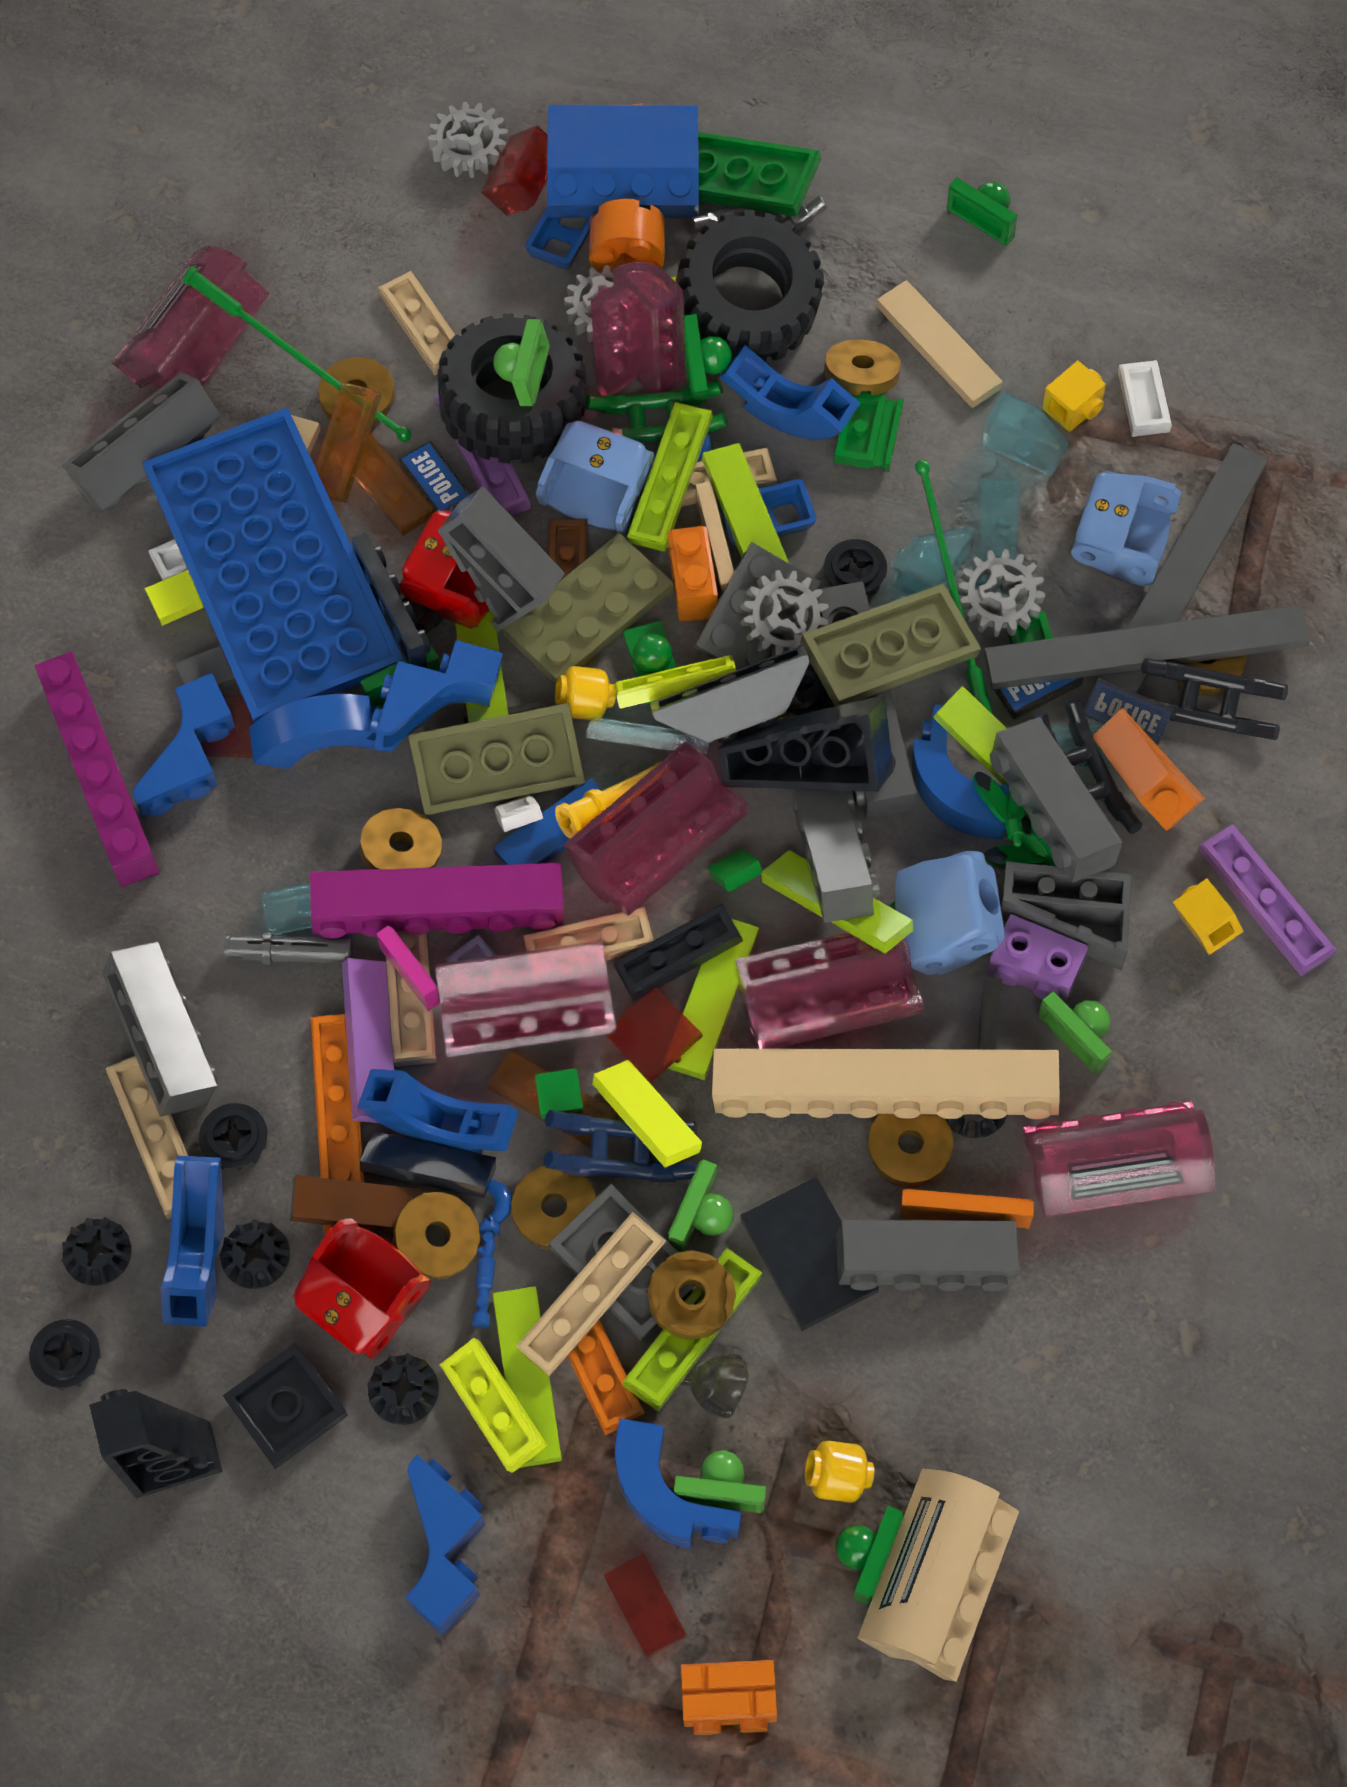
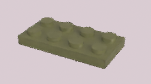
[503,533,674,685]
[800,583,981,706]
[408,703,585,816]

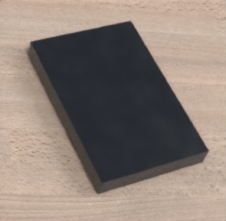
[740,1177,879,1331]

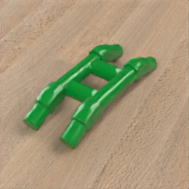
[585,379,728,443]

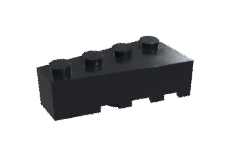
[718,695,894,792]
[89,1389,223,1498]

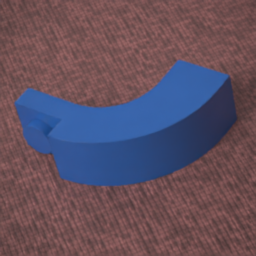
[719,345,860,440]
[249,694,399,769]
[912,705,1009,840]
[357,1069,519,1154]
[615,1419,741,1549]

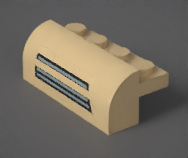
[857,1469,1019,1682]

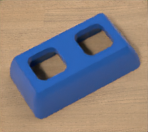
[525,207,590,270]
[719,479,817,547]

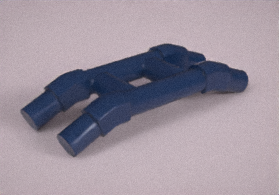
[544,1110,697,1182]

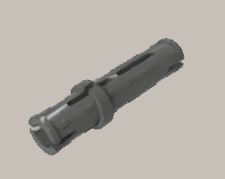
[224,932,353,965]

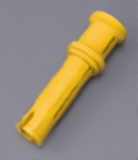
[555,761,673,839]

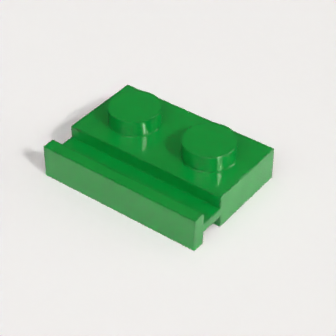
[834,392,904,472]

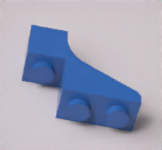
[370,640,503,752]
[133,673,235,818]
[161,1156,225,1327]
[405,1454,485,1636]

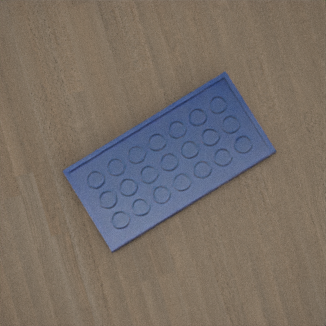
[142,407,403,723]

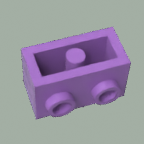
[988,914,1089,1004]

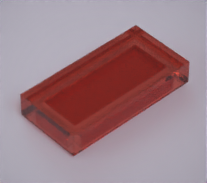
[603,1553,687,1659]

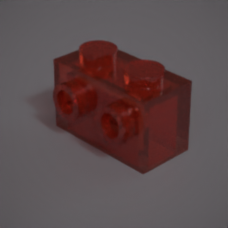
[481,125,548,216]

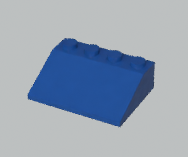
[547,105,699,218]

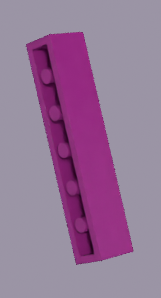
[34,651,160,888]
[310,863,564,938]

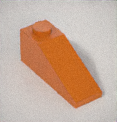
[1093,708,1206,831]

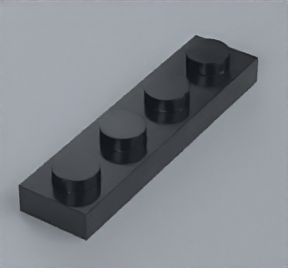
[351,532,431,669]

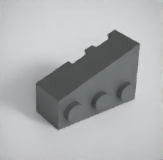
[438,486,565,632]
[1000,861,1133,971]

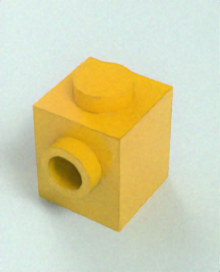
[1042,360,1106,432]
[1173,878,1244,955]

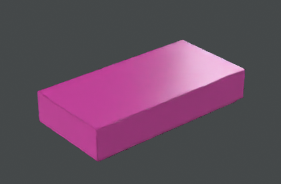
[376,926,441,1012]

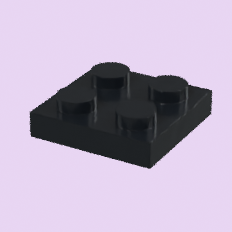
[223,1343,348,1469]

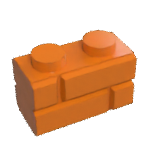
[667,526,718,622]
[681,1660,777,1735]

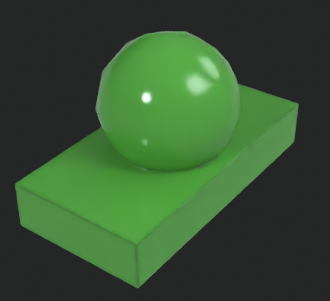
[493,319,550,406]
[1038,991,1112,1075]
[668,1159,734,1252]
[674,1450,766,1513]

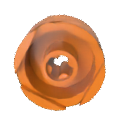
[589,199,665,280]

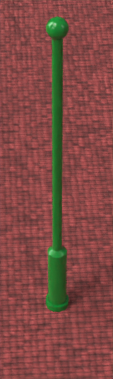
[183,267,412,442]
[915,459,993,715]

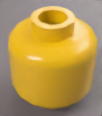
[555,666,616,721]
[805,1441,874,1503]

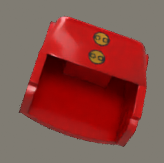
[399,510,490,629]
[293,1218,431,1359]

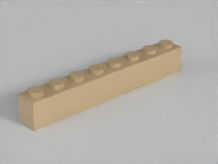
[712,1049,1060,1119]

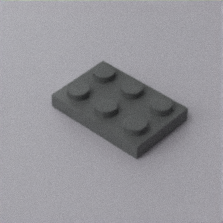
[693,542,821,670]
[548,1184,695,1341]

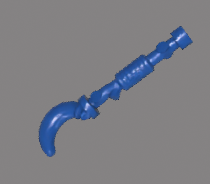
[472,1180,512,1329]

